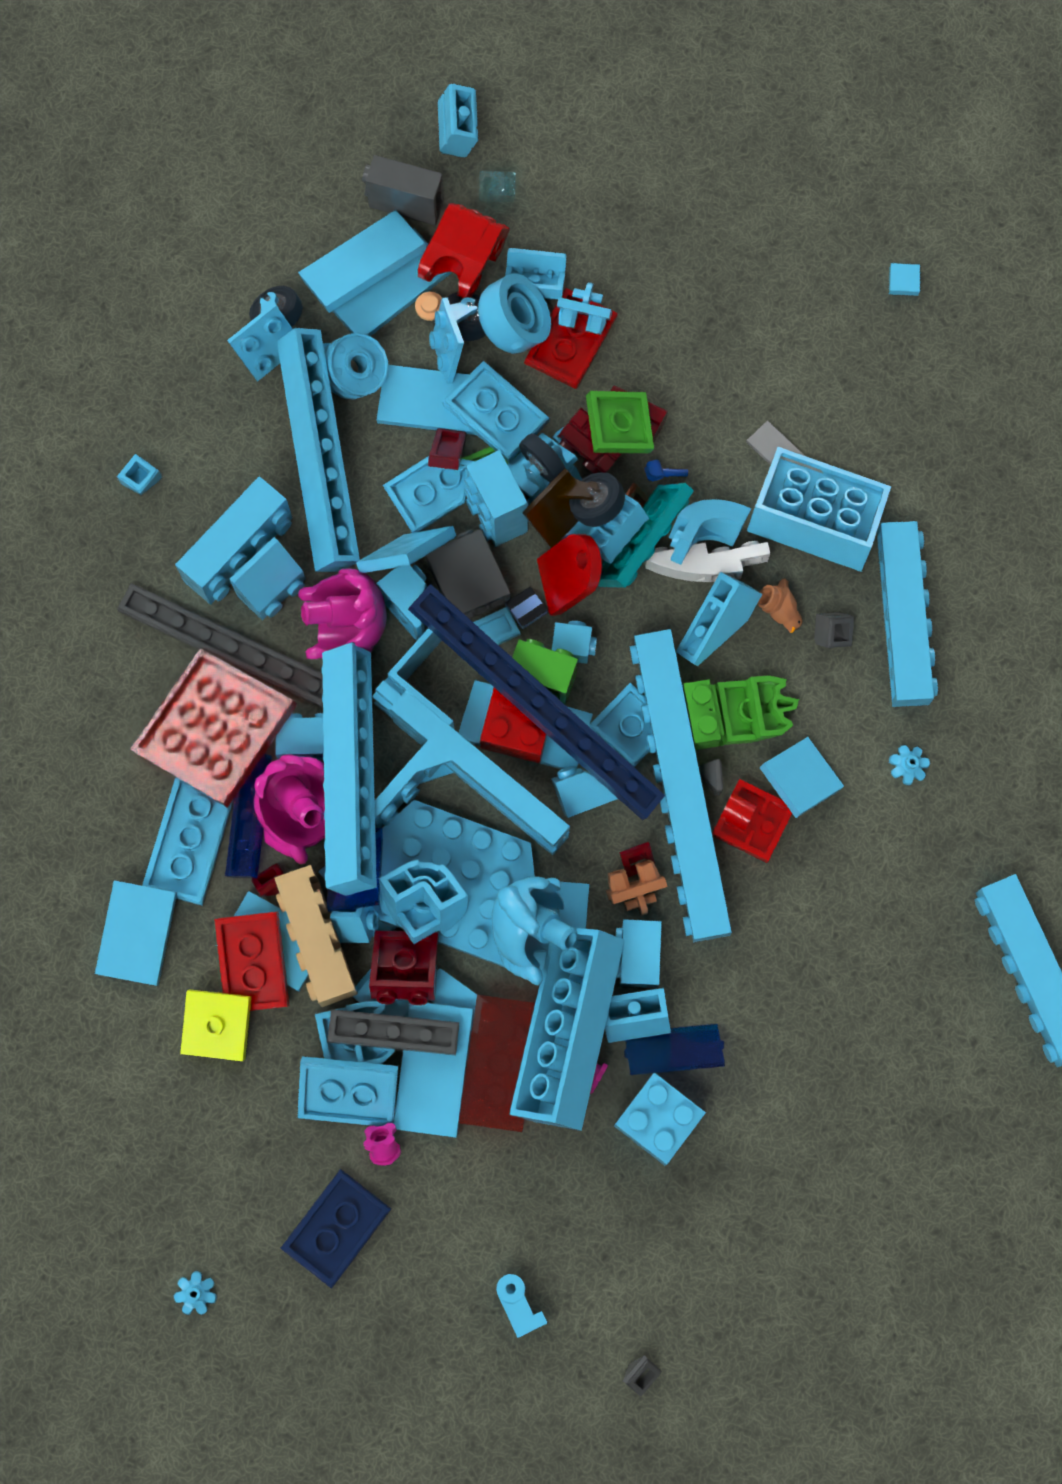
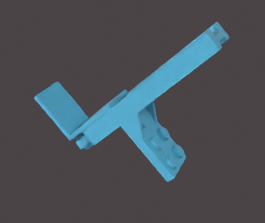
[372,628,570,855]

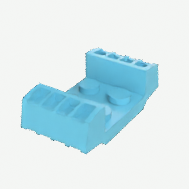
[527,465,649,564]

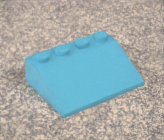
[747,447,891,572]

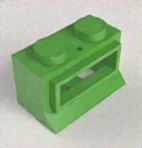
[683,679,724,750]

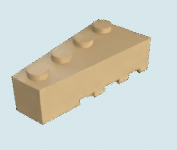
[274,865,358,1007]

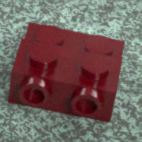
[369,930,439,1006]

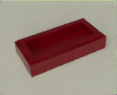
[428,428,466,470]

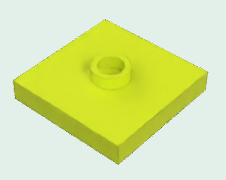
[181,989,252,1061]

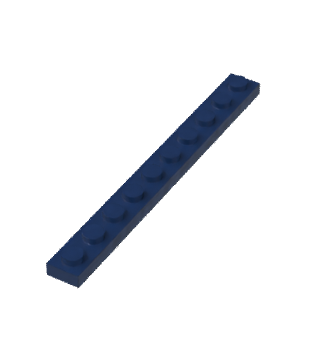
[408,584,665,820]

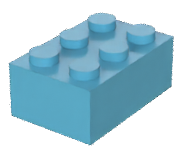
[464,450,528,547]

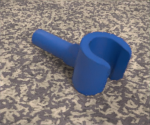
[644,460,688,481]

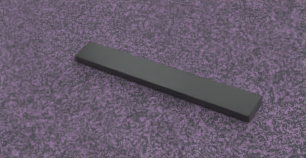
[117,583,323,708]

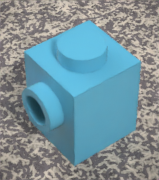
[552,621,597,664]
[330,893,379,943]

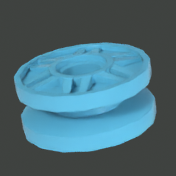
[324,332,388,400]

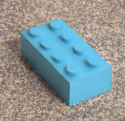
[175,476,293,605]

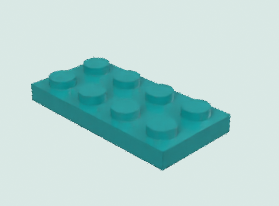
[598,483,694,588]

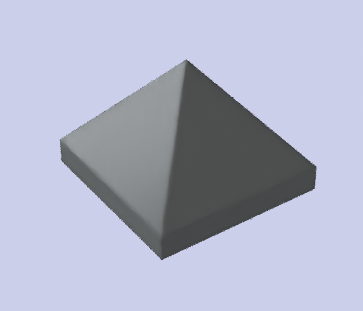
[623,1355,662,1397]

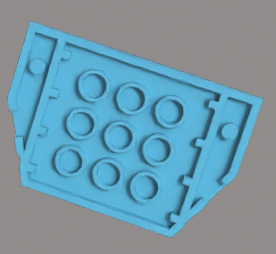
[358,800,535,967]

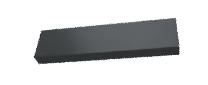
[327,1009,459,1056]

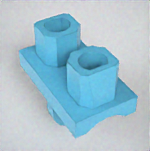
[557,282,612,335]

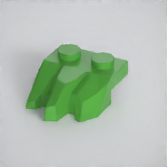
[715,676,799,745]

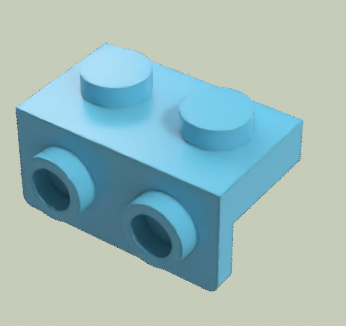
[505,248,567,299]

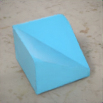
[117,454,162,495]

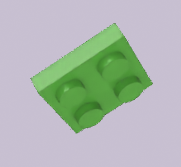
[586,391,654,453]

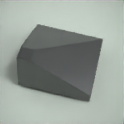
[698,760,723,796]

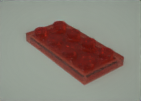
[459,995,535,1132]

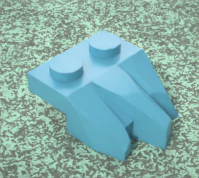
[315,1001,395,1064]

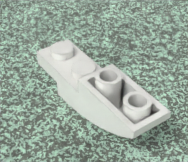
[644,541,770,582]

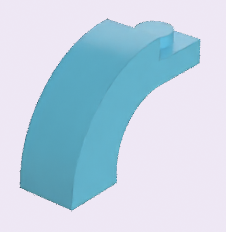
[668,499,751,565]

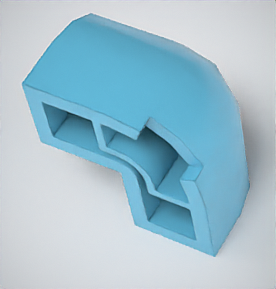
[379,859,468,944]

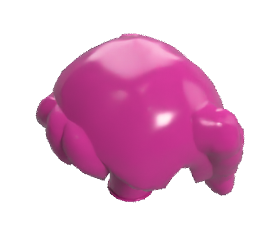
[298,569,387,659]
[254,754,325,864]

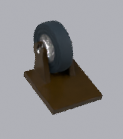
[522,468,625,548]

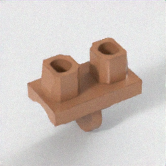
[606,860,668,916]

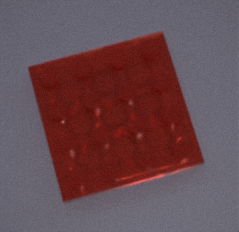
[130,649,297,808]

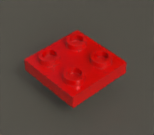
[712,779,792,863]

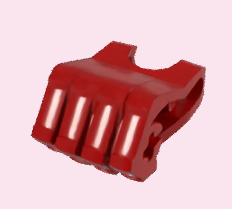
[418,203,510,298]

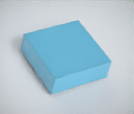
[889,263,920,296]

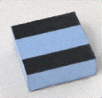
[505,586,548,629]

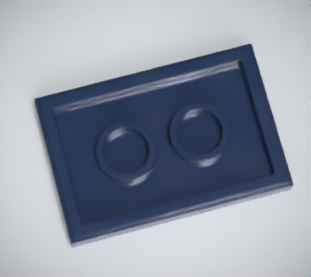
[280,1169,392,1289]

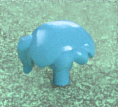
[492,877,577,985]

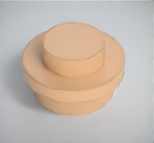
[415,291,442,321]

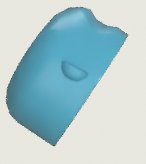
[478,273,551,354]

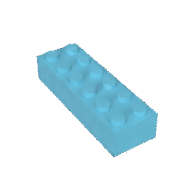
[509,928,625,1131]

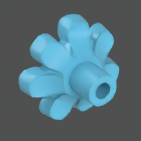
[889,745,930,785]
[174,1271,217,1315]

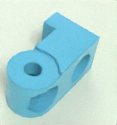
[496,1274,547,1338]

